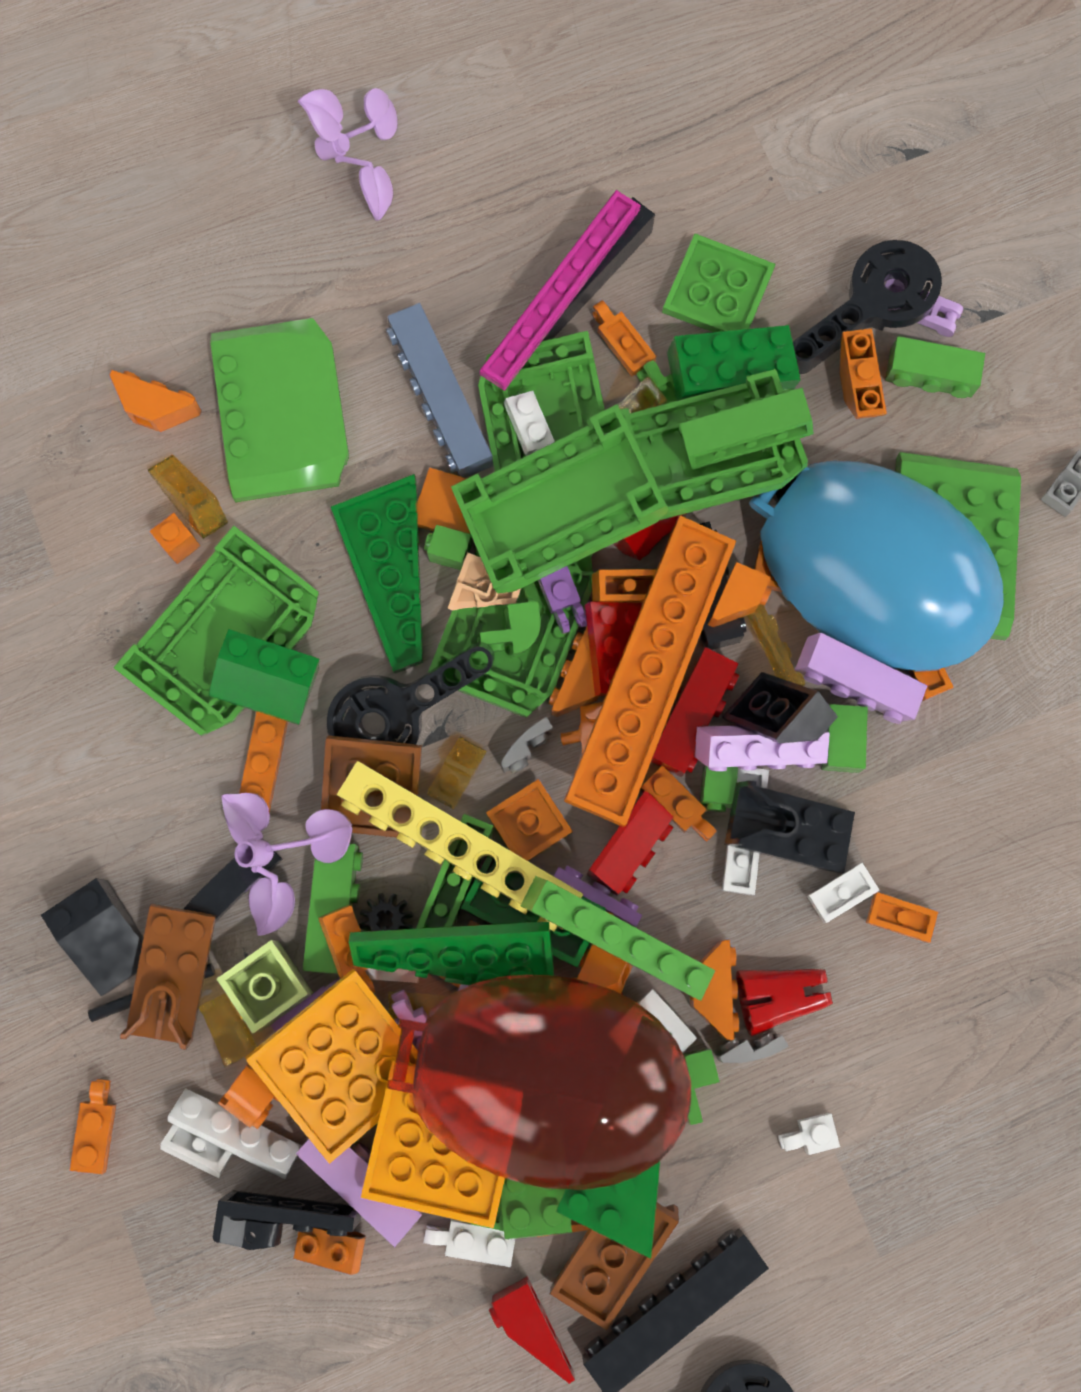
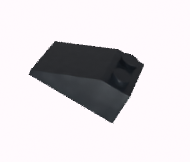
[41,878,144,996]

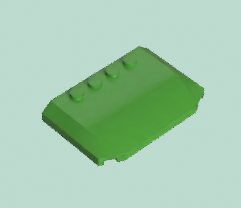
[210,318,349,503]
[478,331,605,472]
[621,369,808,520]
[114,525,319,736]
[428,550,594,718]

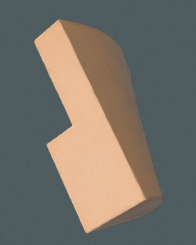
[448,552,521,610]

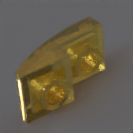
[427,737,487,810]

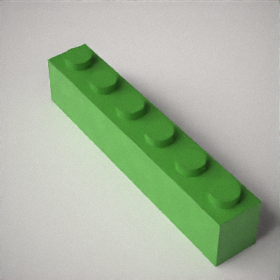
[520,876,715,1001]

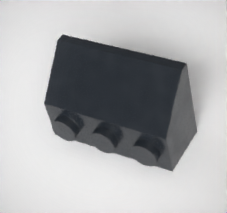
[722,672,838,744]

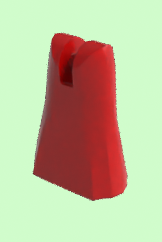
[736,969,833,1036]

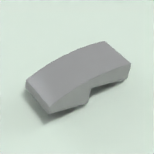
[1041,450,1081,517]
[501,717,553,773]
[715,1032,789,1063]

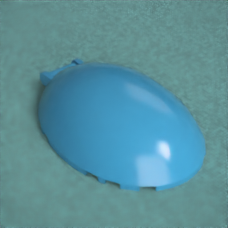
[749,460,1004,672]

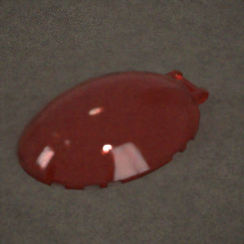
[387,975,692,1190]

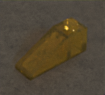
[148,455,228,539]

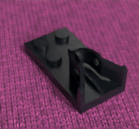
[724,780,855,874]
[213,1190,361,1250]

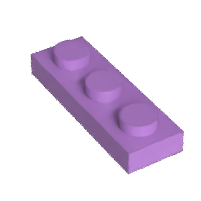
[554,866,642,927]

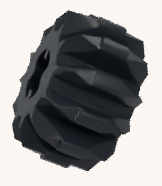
[359,893,414,931]

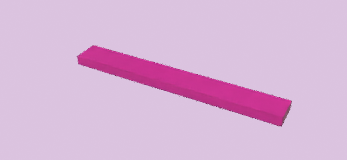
[480,190,641,391]

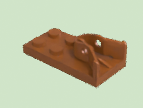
[120,904,217,1050]
[550,1202,679,1330]

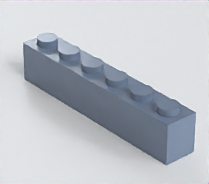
[386,303,493,478]

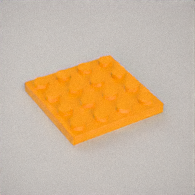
[245,969,431,1164]
[360,1059,524,1228]

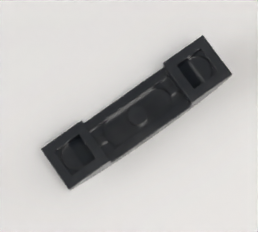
[183,838,283,923]

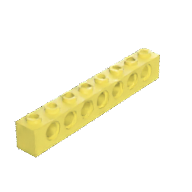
[337,761,583,932]

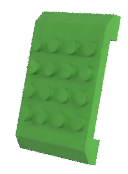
[451,404,669,594]
[895,452,1021,641]

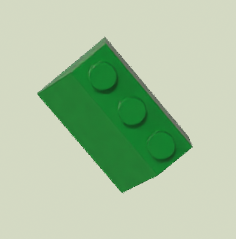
[209,629,320,725]

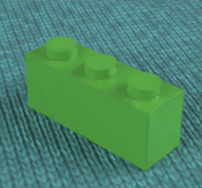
[885,336,986,398]

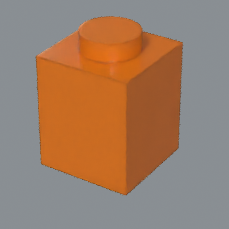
[149,513,201,564]

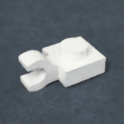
[778,1113,840,1155]

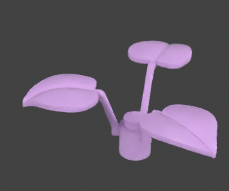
[298,88,397,221]
[222,793,353,936]

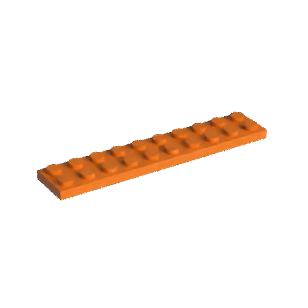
[564,516,736,827]

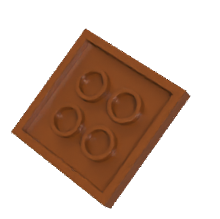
[321,735,423,838]

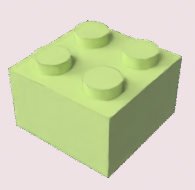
[217,940,313,1034]

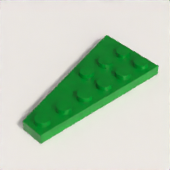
[331,474,423,674]
[349,922,556,1001]
[556,1018,672,1259]

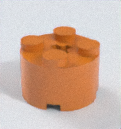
[218,1063,278,1129]

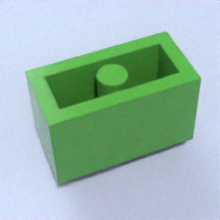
[822,704,868,773]

